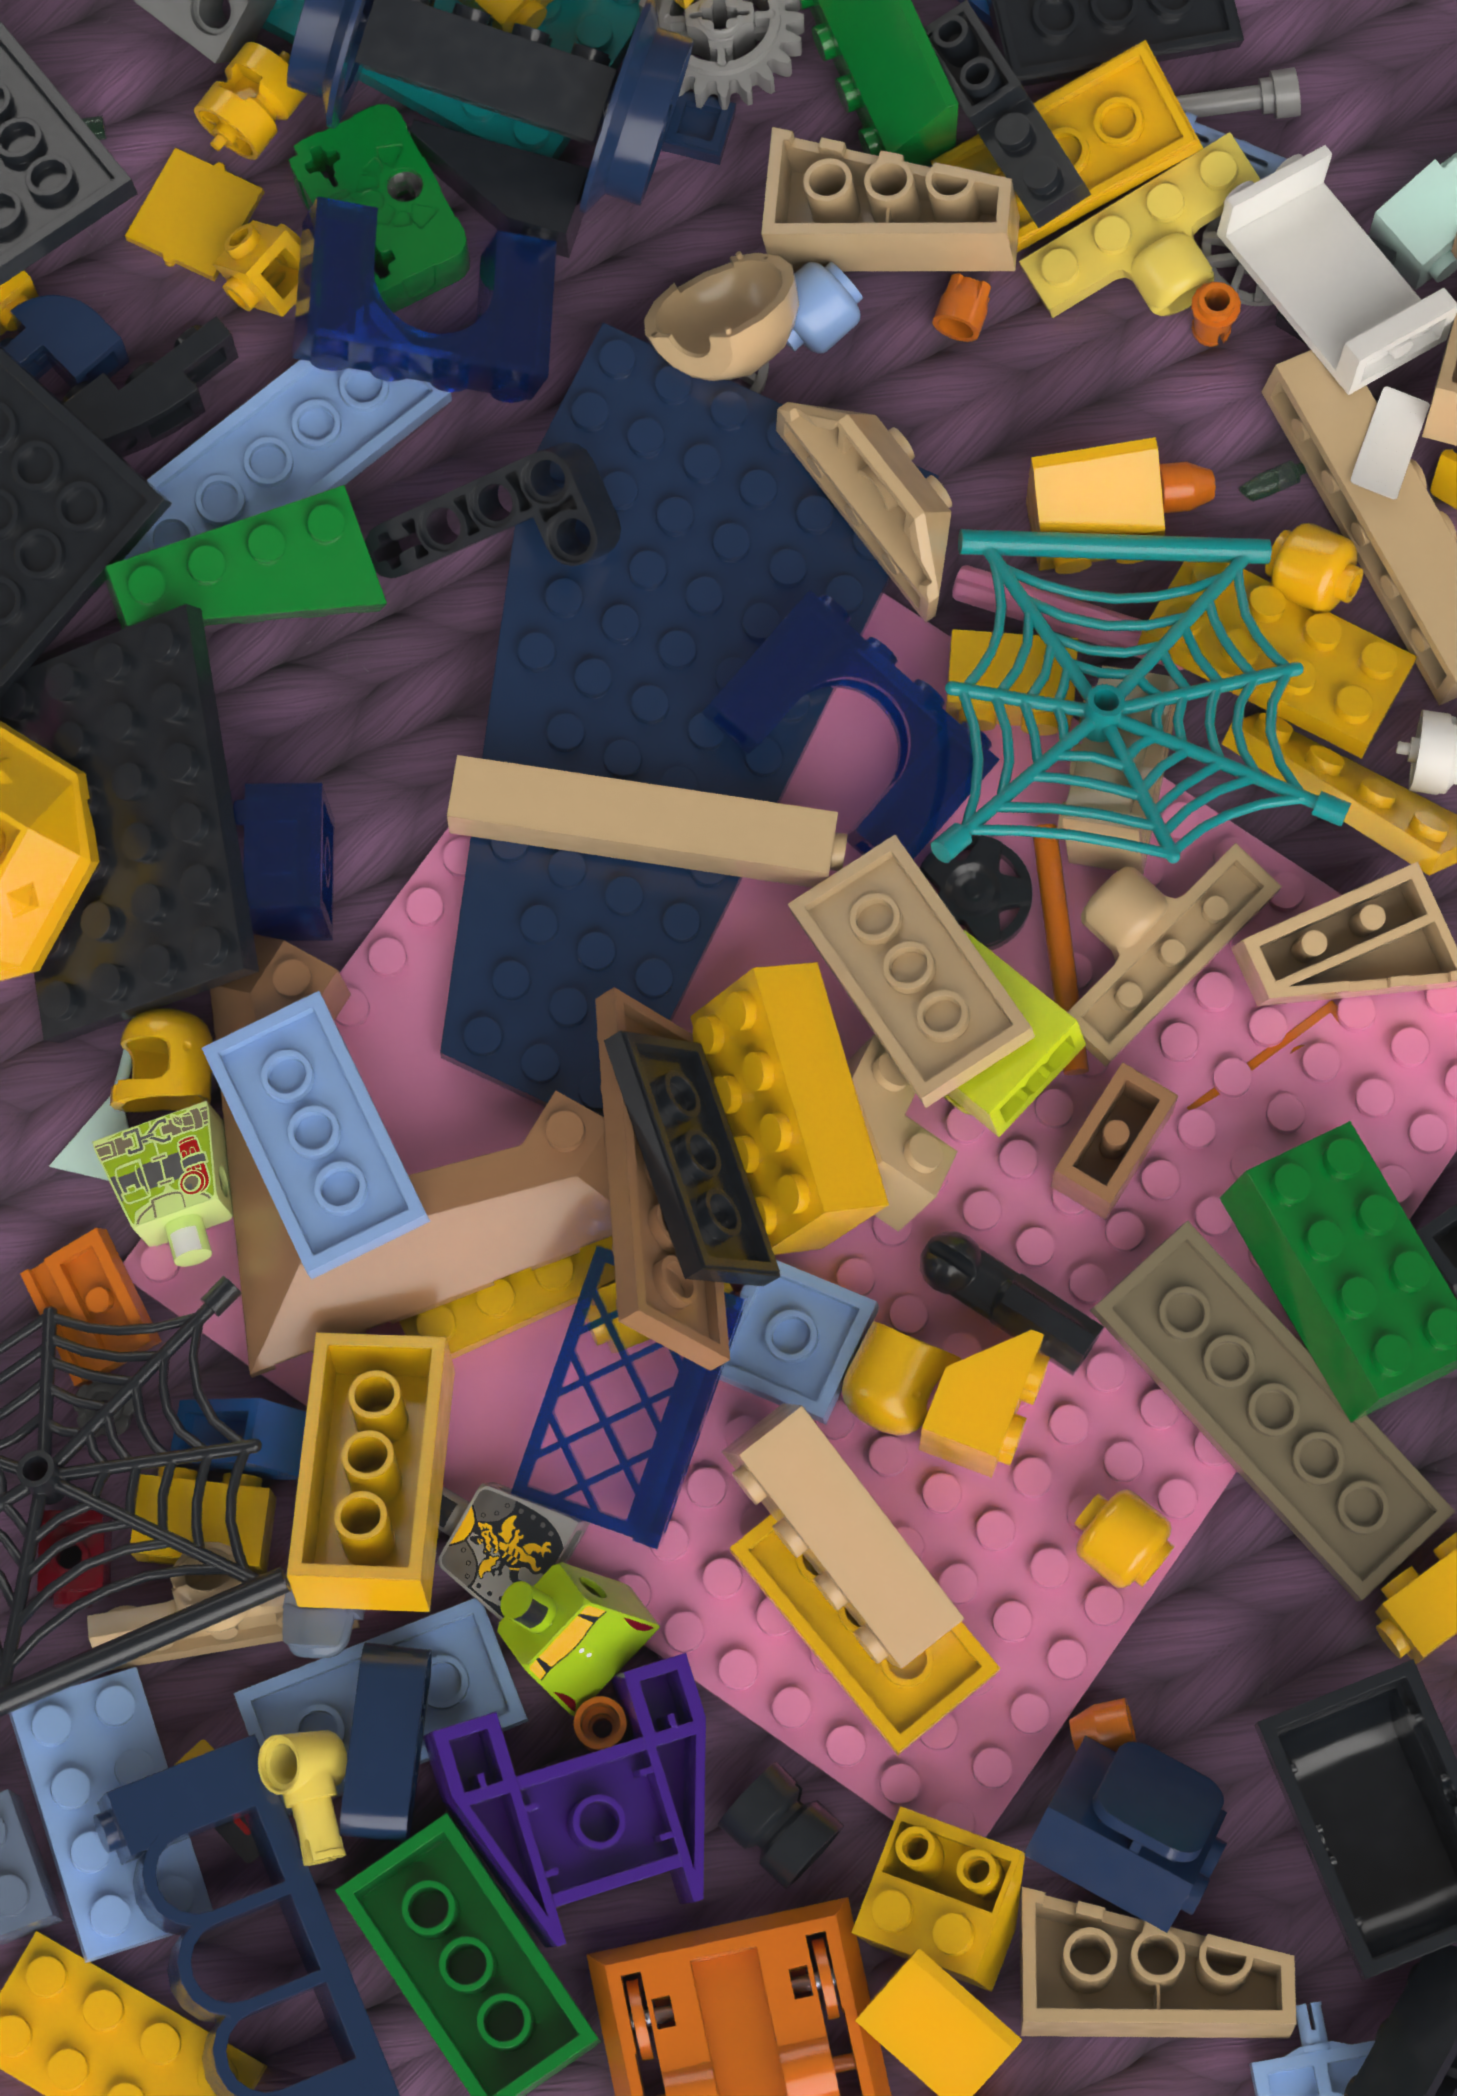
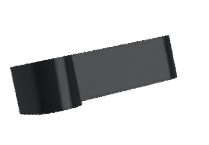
[365,442,621,578]

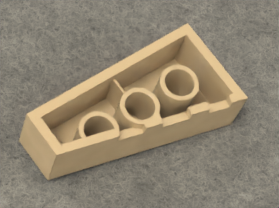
[761,127,1020,272]
[721,1403,965,1669]
[1019,1886,1296,2038]

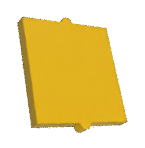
[125,148,264,282]

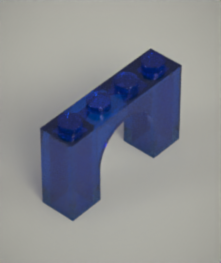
[292,196,557,403]
[701,590,1000,860]

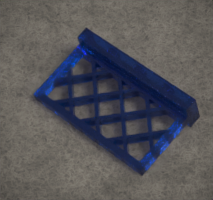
[511,1245,749,1549]

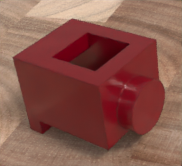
[37,1510,112,1608]

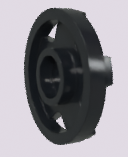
[919,835,1033,950]

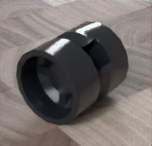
[718,1762,844,1889]

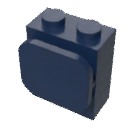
[1024,1736,1227,1933]

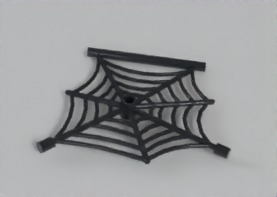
[0,1276,291,1717]

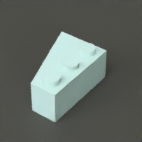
[1369,152,1457,290]

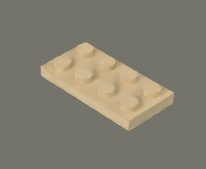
[788,835,1035,1108]

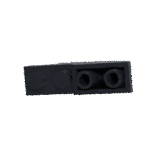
[924,0,1091,228]
[62,316,239,458]

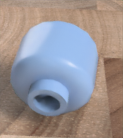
[786,262,863,353]

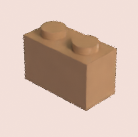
[1051,1062,1178,1220]

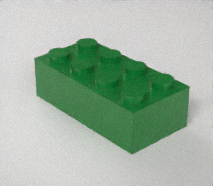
[1219,1121,1457,1423]
[335,1813,601,2096]

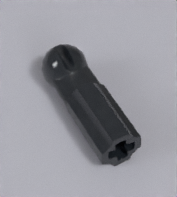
[920,1232,1104,1376]

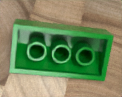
[800,0,959,167]

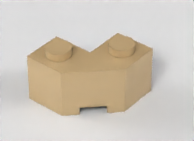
[847,1034,958,1232]

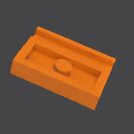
[20,1228,162,1387]

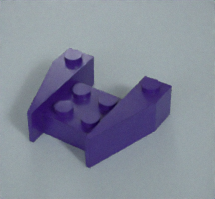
[422,1653,706,1948]

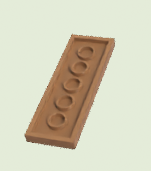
[595,987,730,1371]

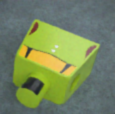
[497,1562,660,1716]

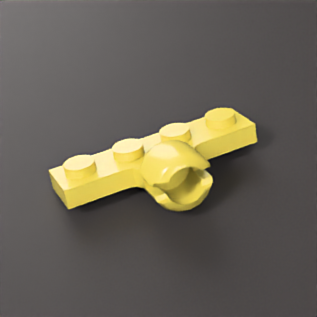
[1019,132,1261,318]

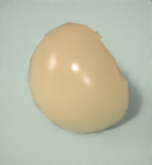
[644,251,799,381]

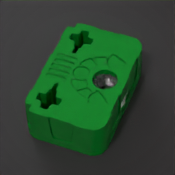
[289,104,471,317]

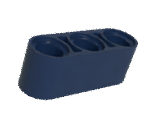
[340,1642,432,1842]

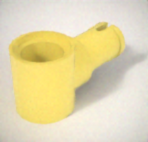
[258,1730,347,1866]

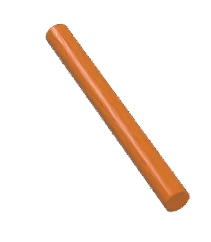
[1033,824,1089,1076]

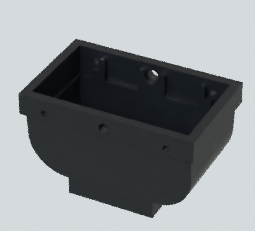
[1254,1659,1457,1981]

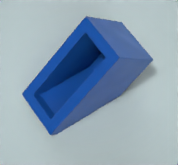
[170,1398,306,1480]

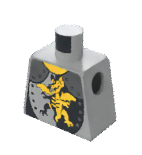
[437,1482,591,1620]

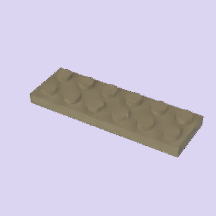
[1089,1221,1455,1602]

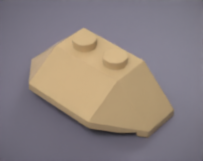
[776,402,952,623]

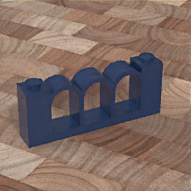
[93,1734,400,2096]

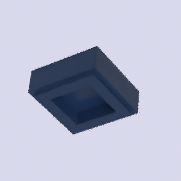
[662,91,736,165]

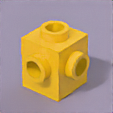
[212,220,323,317]

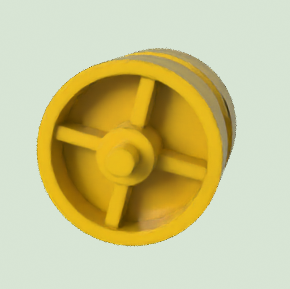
[194,42,307,160]

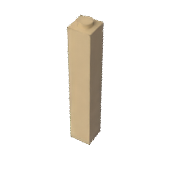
[447,755,848,888]

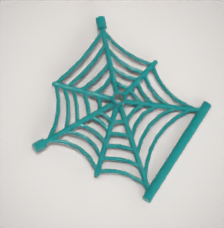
[931,529,1351,864]

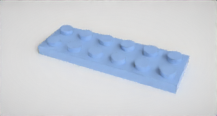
[124,303,452,560]

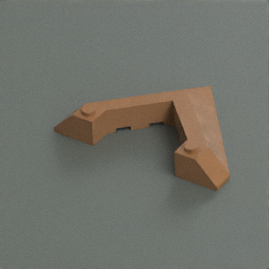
[210,934,612,1378]

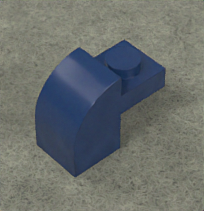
[0,295,130,388]

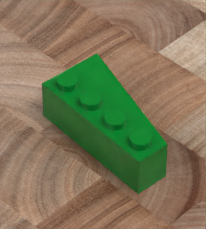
[105,485,387,629]

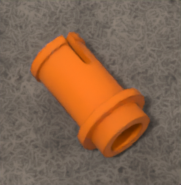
[1191,281,1241,347]

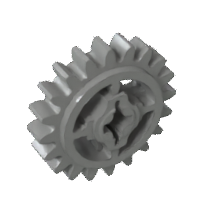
[639,0,805,110]

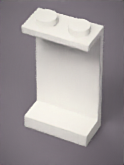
[1217,145,1457,395]

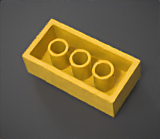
[690,962,889,1255]
[287,1332,455,1612]

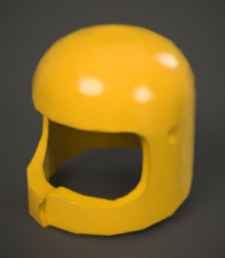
[110,1009,213,1112]
[842,1321,962,1435]

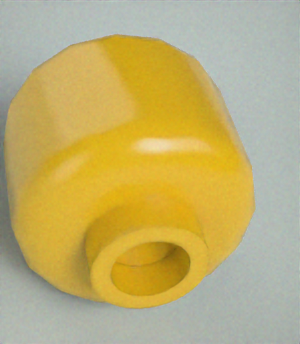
[1265,523,1363,614]
[1074,1489,1175,1588]

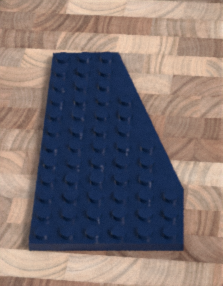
[440,323,939,1117]

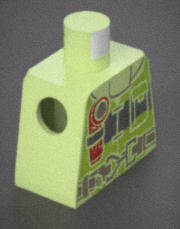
[92,1101,233,1267]

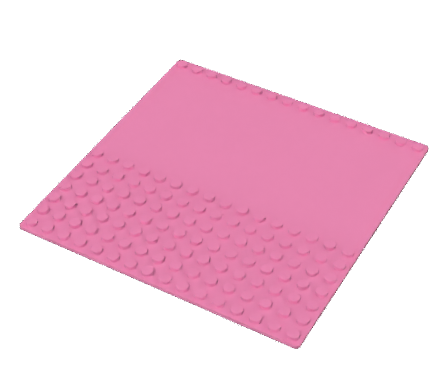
[123,593,1457,1838]

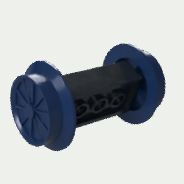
[287,0,694,214]

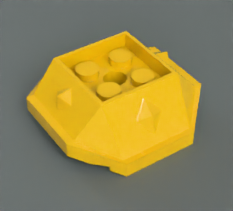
[0,721,100,982]

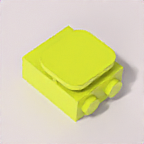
[944,929,1086,1137]

